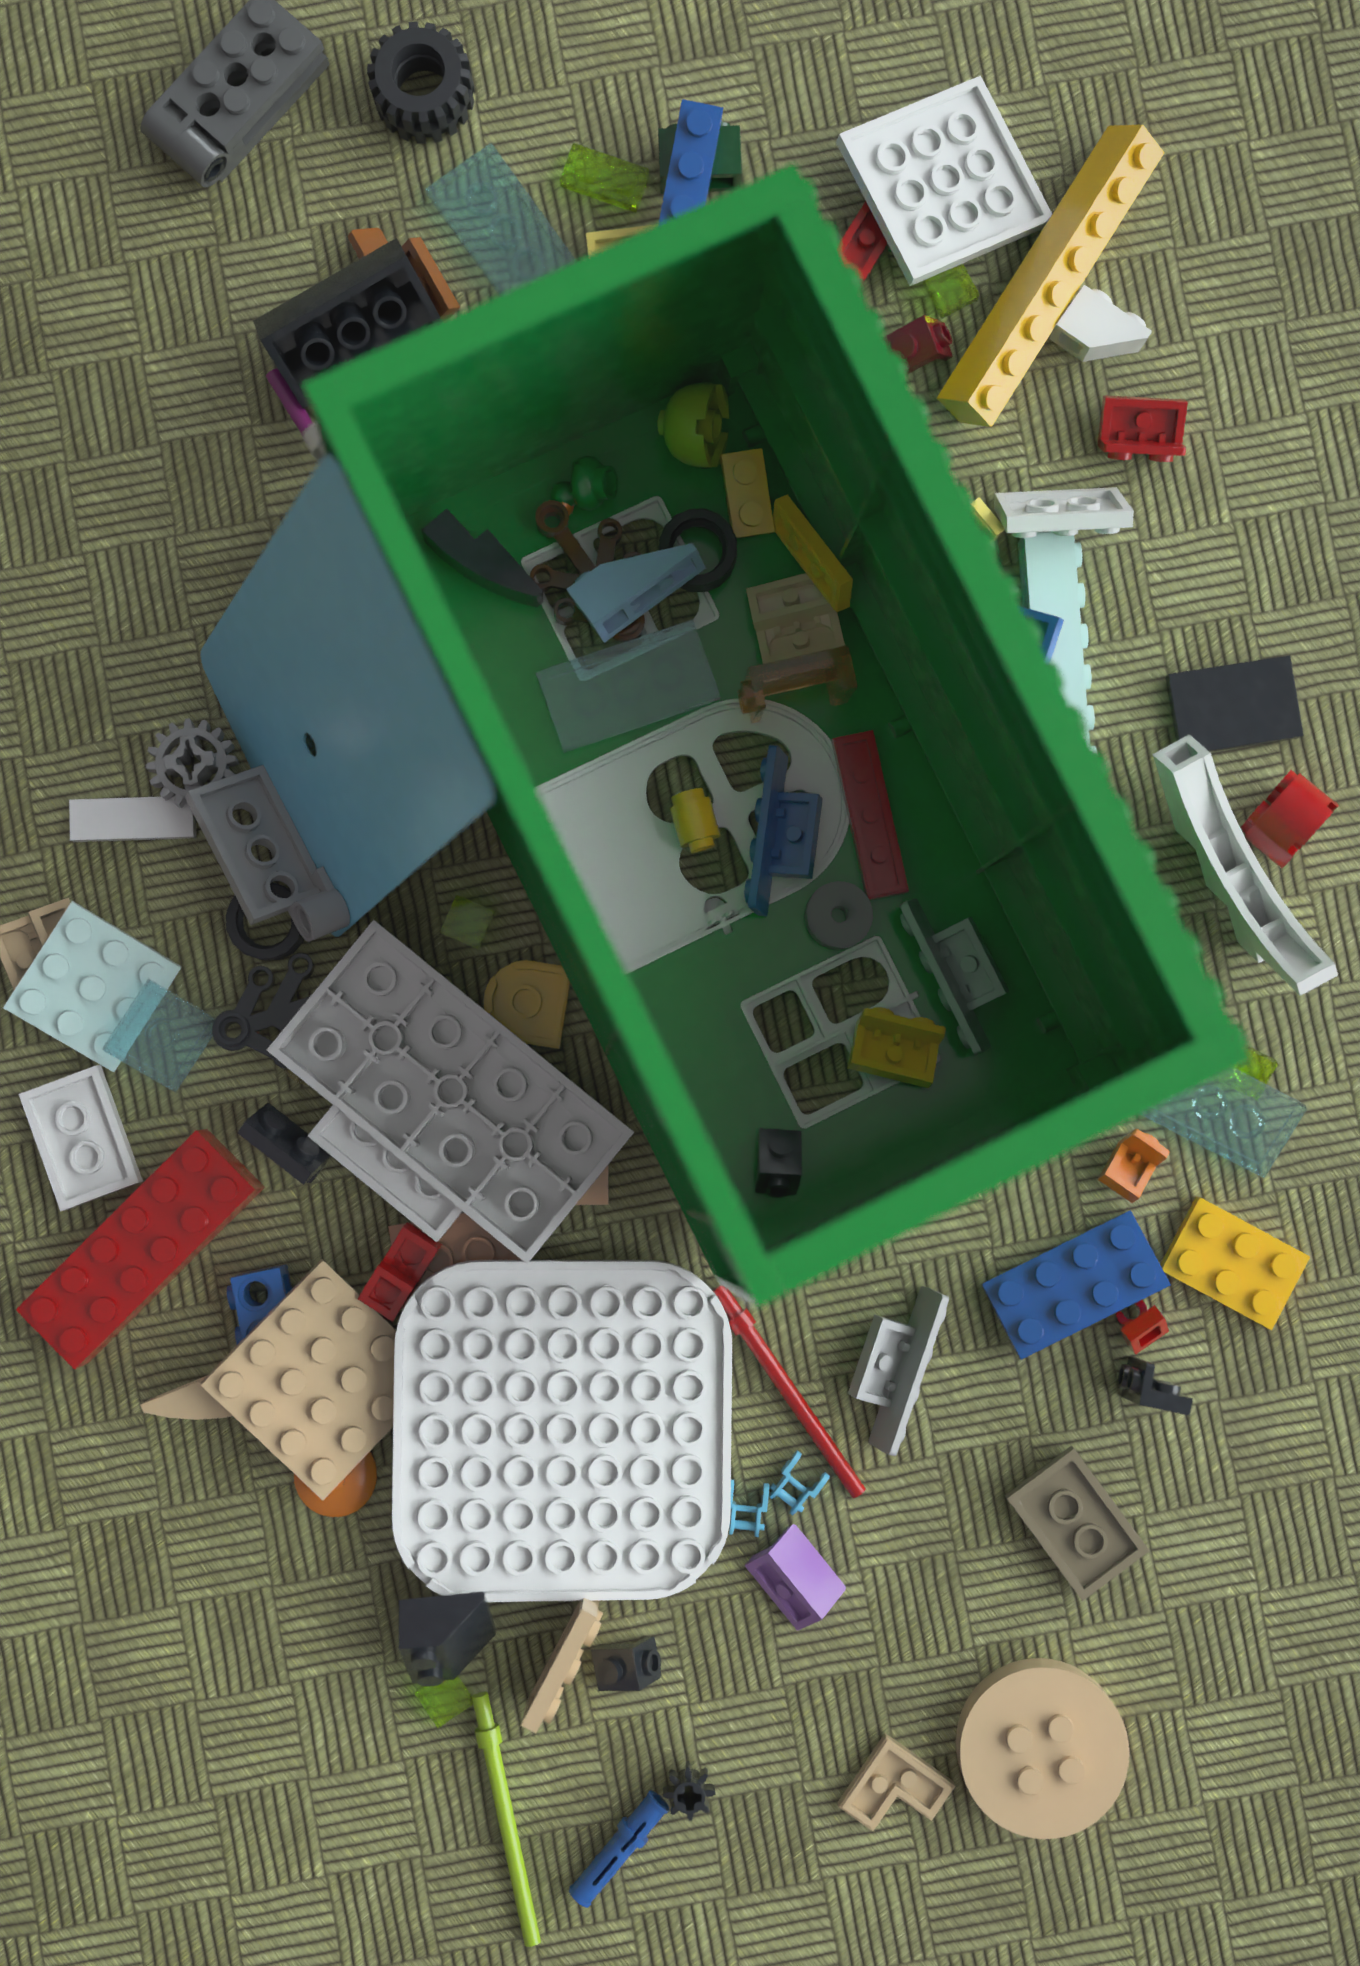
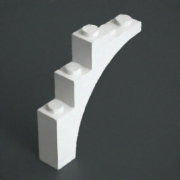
[1153,734,1338,996]

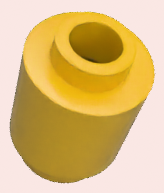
[670,788,721,853]

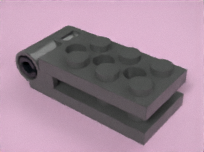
[140,0,330,188]

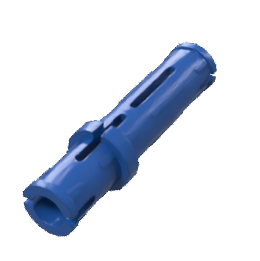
[569,1790,670,1908]

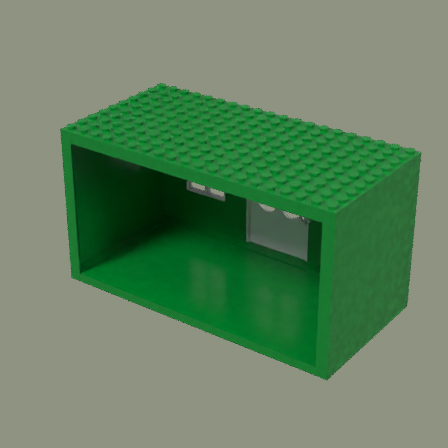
[303,163,1250,1309]

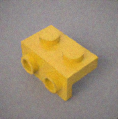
[848,1007,946,1088]

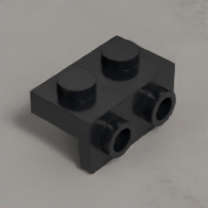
[237,1103,331,1185]

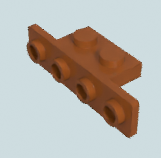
[347,228,460,321]

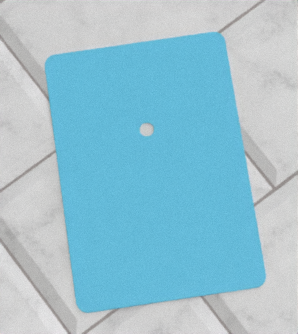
[201,455,494,937]

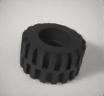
[367,21,475,144]

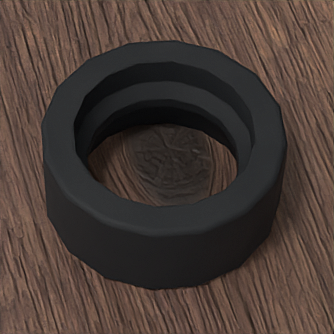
[659,508,737,592]
[226,882,304,961]

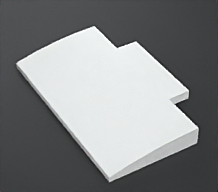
[267,920,634,1264]

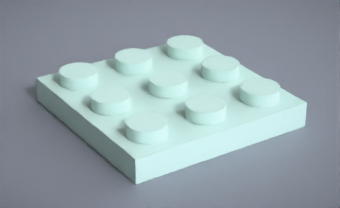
[3,901,181,1072]

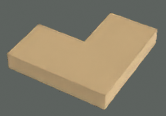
[838,1733,955,1831]

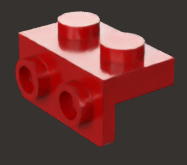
[1097,395,1188,462]

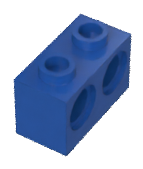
[227,1264,292,1345]

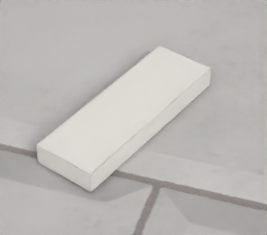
[69,796,197,842]

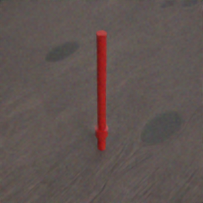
[712,1284,866,1499]

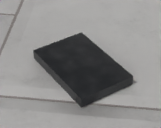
[1166,655,1304,752]

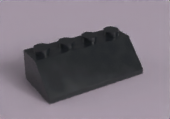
[253,238,442,408]

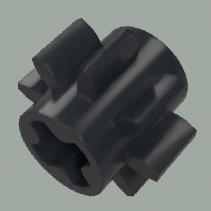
[663,1761,716,1821]

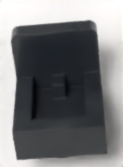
[755,1128,802,1198]
[591,1636,661,1691]

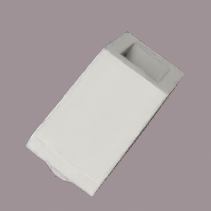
[1049,285,1152,362]

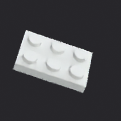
[994,487,1134,538]
[19,1065,143,1211]

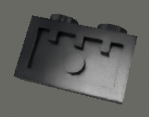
[1117,1356,1193,1416]

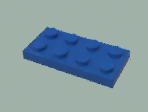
[981,1210,1171,1360]

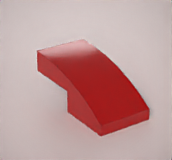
[358,1222,443,1322]

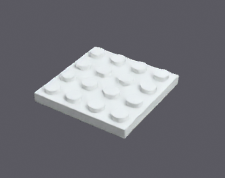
[836,76,1052,286]

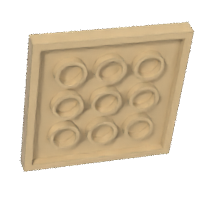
[200,1259,396,1500]

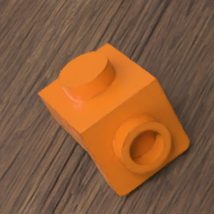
[1098,1129,1170,1203]

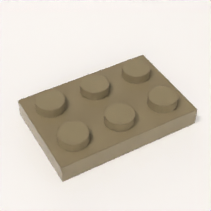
[1005,1446,1150,1601]

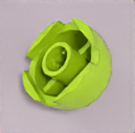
[658,382,729,468]

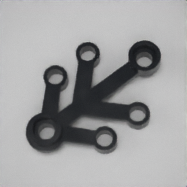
[212,953,315,1070]

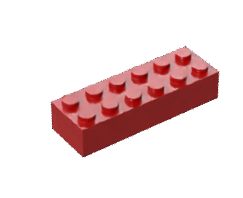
[16,1129,265,1370]

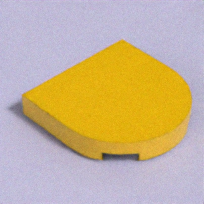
[484,960,570,1049]

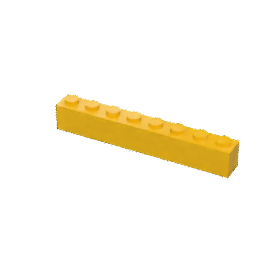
[937,125,1164,427]

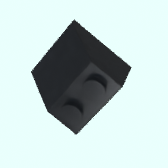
[399,1592,496,1687]

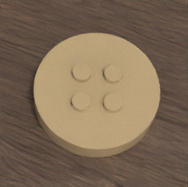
[956,1658,1129,1839]

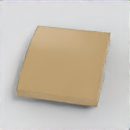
[746,573,847,675]
[0,898,71,991]

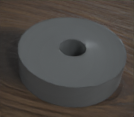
[804,881,873,950]

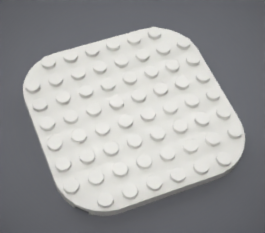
[392,1260,732,1602]

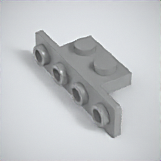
[848,1286,949,1456]

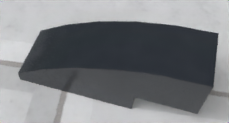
[421,508,543,608]

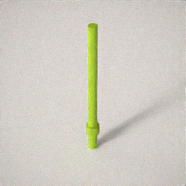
[472,1691,541,1947]

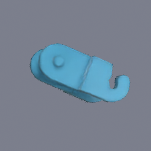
[769,1450,830,1515]
[729,1480,769,1537]

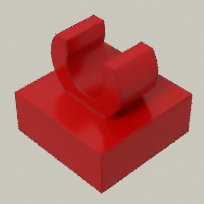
[1116,1300,1169,1355]

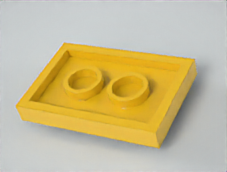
[1160,1196,1310,1330]

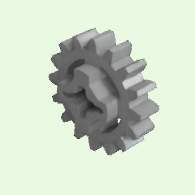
[145,718,239,808]

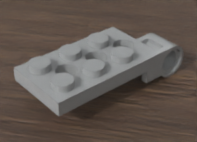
[185,765,350,942]

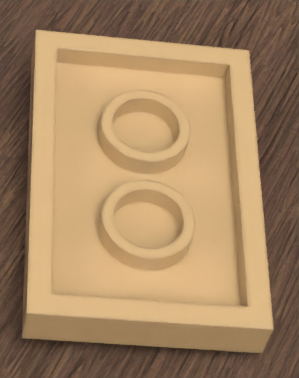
[521,1598,603,1733]

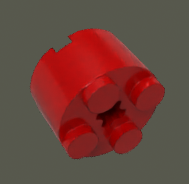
[1240,770,1339,869]

